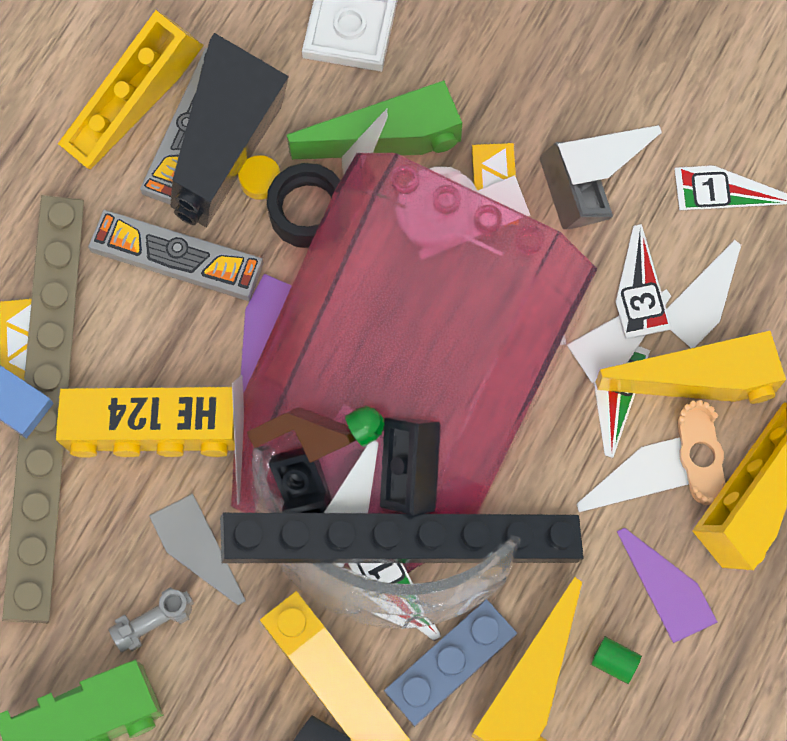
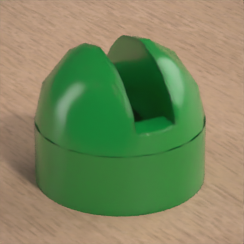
[345,406,385,447]

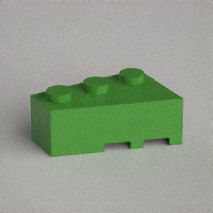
[0,659,164,741]

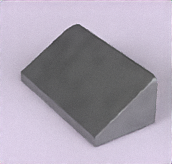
[540,142,613,229]

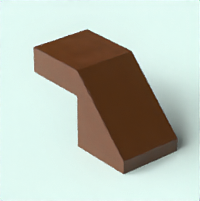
[247,407,356,463]

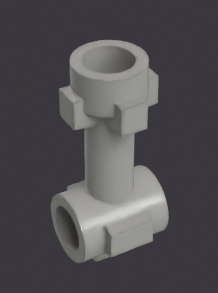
[109,587,194,652]

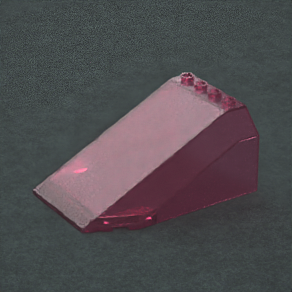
[231,153,598,573]

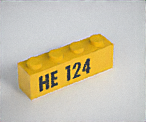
[56,387,235,458]

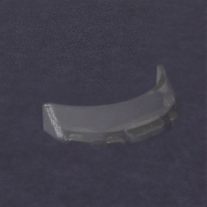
[251,445,521,629]

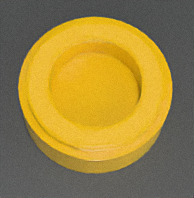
[238,155,280,200]

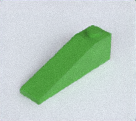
[286,80,462,160]

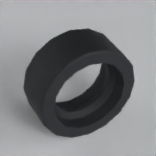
[266,163,348,248]

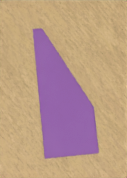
[241,274,301,394]
[617,528,718,643]

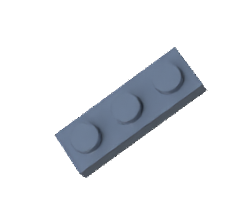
[384,599,517,727]

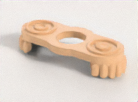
[678,400,726,505]

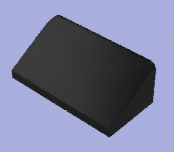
[380,417,441,515]

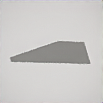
[149,494,246,605]

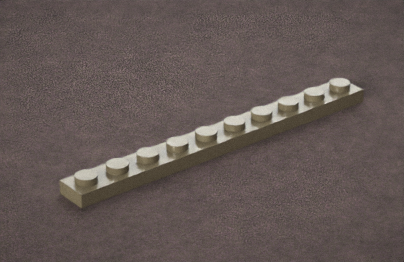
[2,195,84,624]

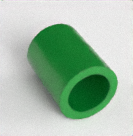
[590,636,642,684]

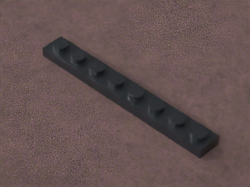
[220,512,584,564]

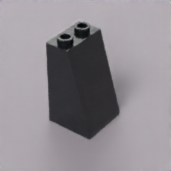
[170,33,289,228]

